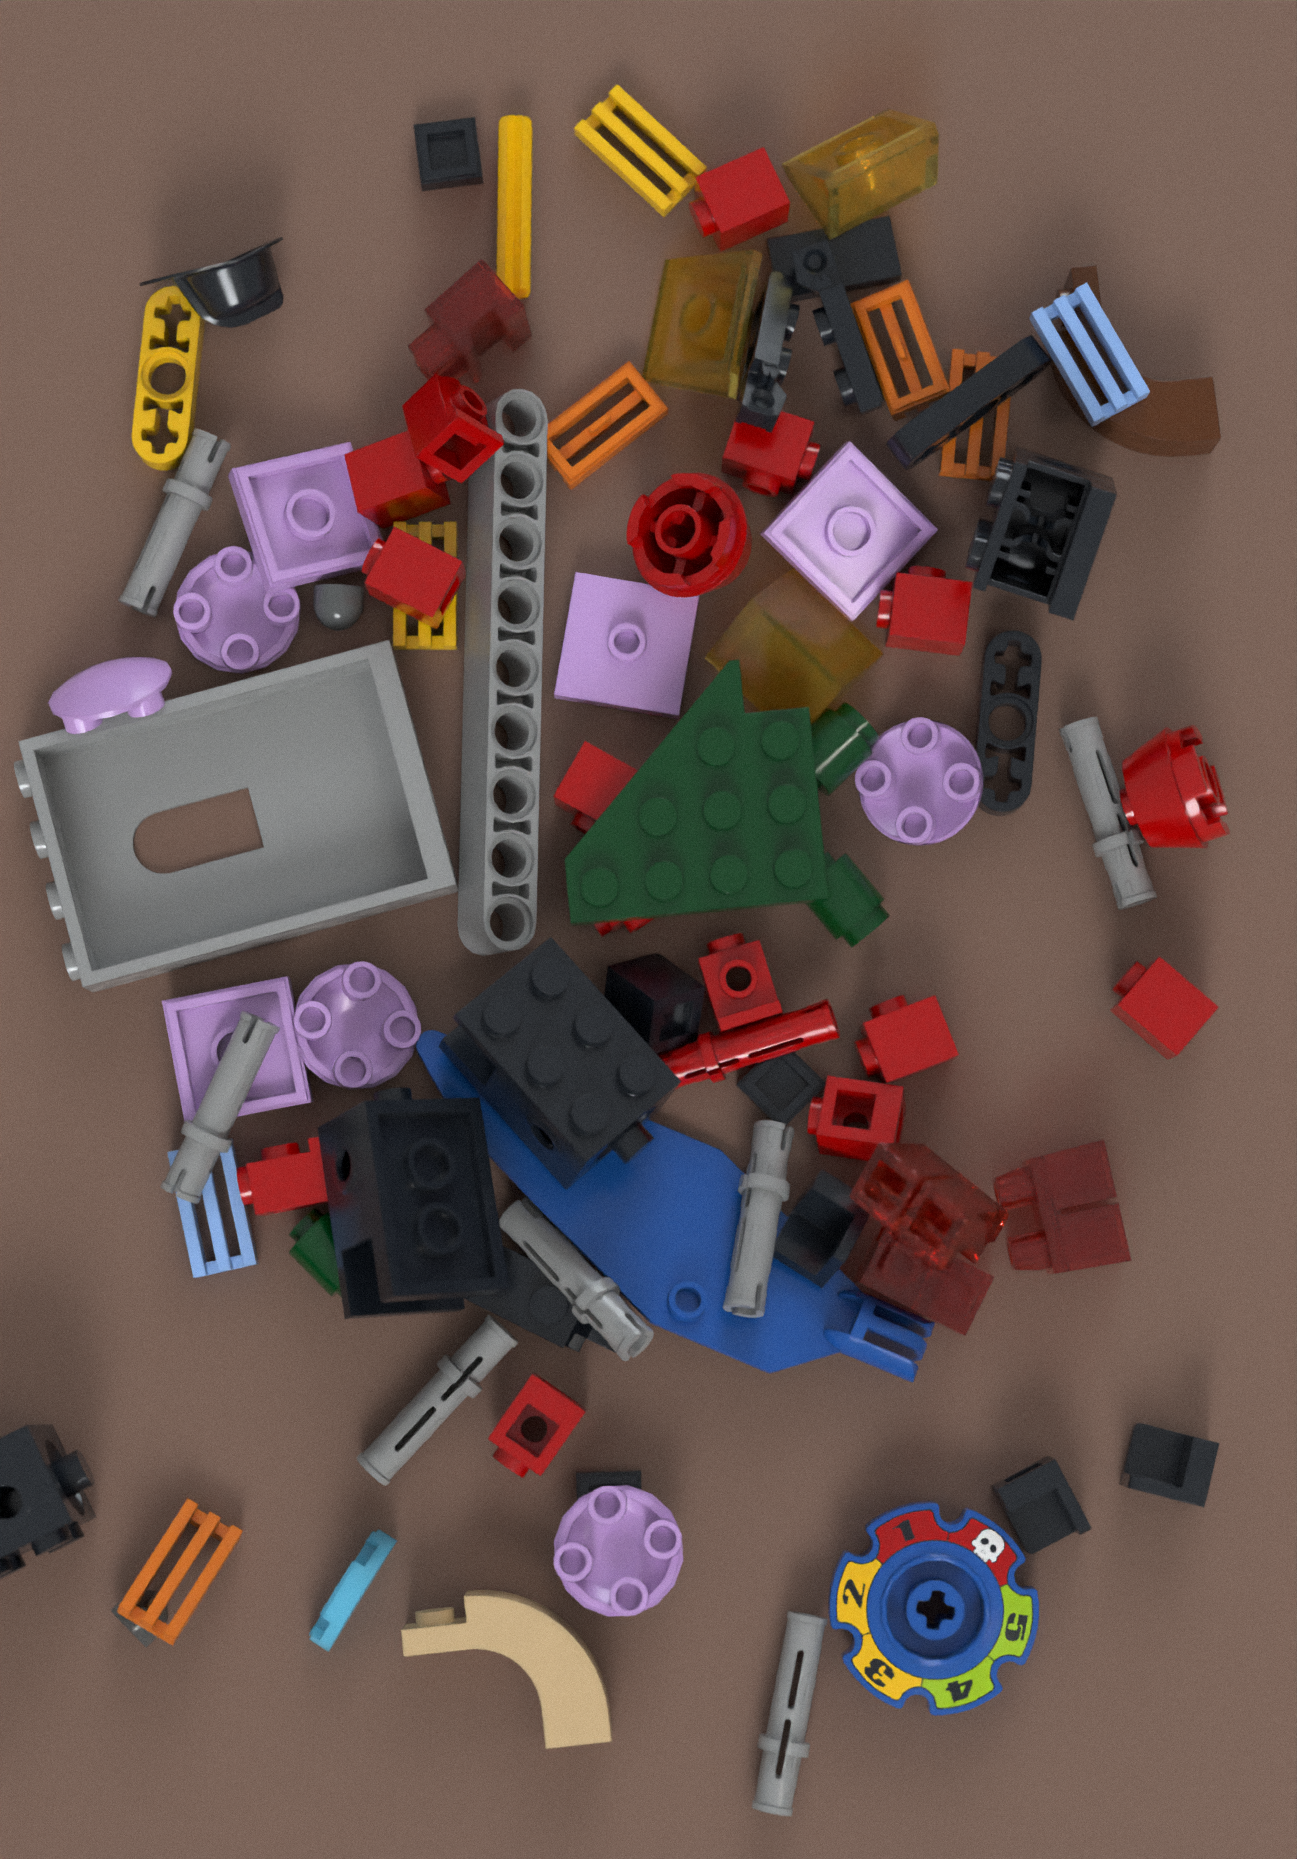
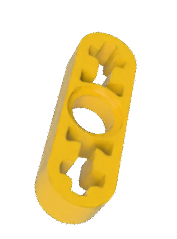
[132,286,205,471]

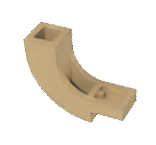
[401,1590,613,1749]

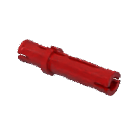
[657,998,840,1090]

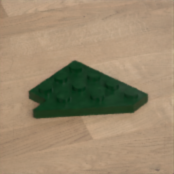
[564,659,829,926]

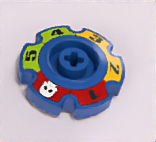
[828,1501,1039,1715]

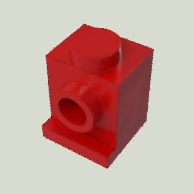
[402,374,505,484]
[698,933,783,1034]
[807,1075,906,1170]
[237,1136,328,1216]
[487,1372,587,1478]

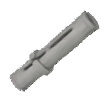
[118,429,232,618]
[1059,717,1157,910]
[160,1011,280,1204]
[723,1120,795,1318]
[499,1197,654,1361]
[357,1315,518,1486]
[751,1611,828,1816]

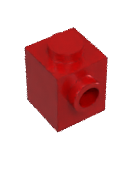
[688,147,790,252]
[721,411,821,497]
[344,430,451,529]
[362,527,466,629]
[876,566,973,656]
[553,741,638,834]
[1110,956,1219,1060]
[854,995,959,1084]

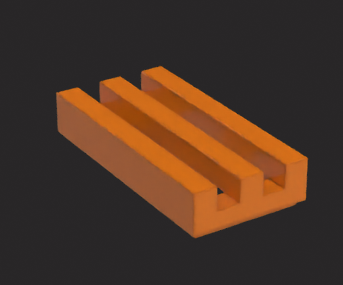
[850,280,951,421]
[939,349,1011,481]
[547,361,668,490]
[117,1498,243,1646]

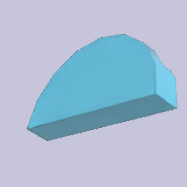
[309,1529,397,1652]

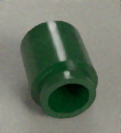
[811,702,879,796]
[805,851,890,948]
[289,1208,342,1298]

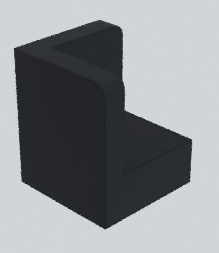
[604,953,705,1054]
[773,1169,877,1288]
[1119,1423,1219,1507]
[992,1456,1092,1554]

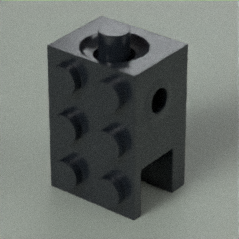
[965,446,1117,621]
[438,937,681,1190]
[317,1087,509,1319]
[0,1424,96,1580]

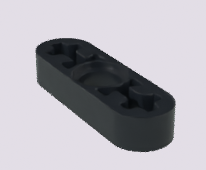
[886,335,1052,470]
[975,630,1042,816]

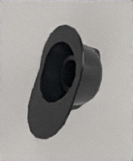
[139,237,284,328]

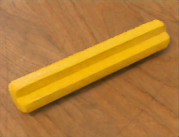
[496,115,532,300]

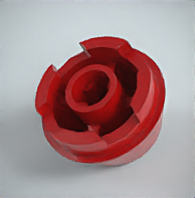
[626,473,752,598]
[1119,725,1230,849]

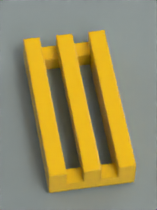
[574,84,707,217]
[393,522,458,650]

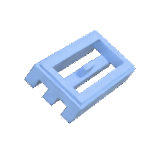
[1029,283,1150,427]
[167,1138,259,1278]

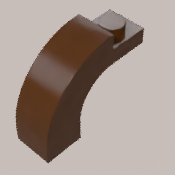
[1047,265,1221,457]

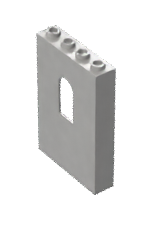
[14,640,458,993]

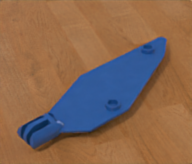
[416,1030,935,1382]

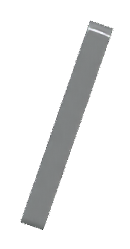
[457,389,548,956]

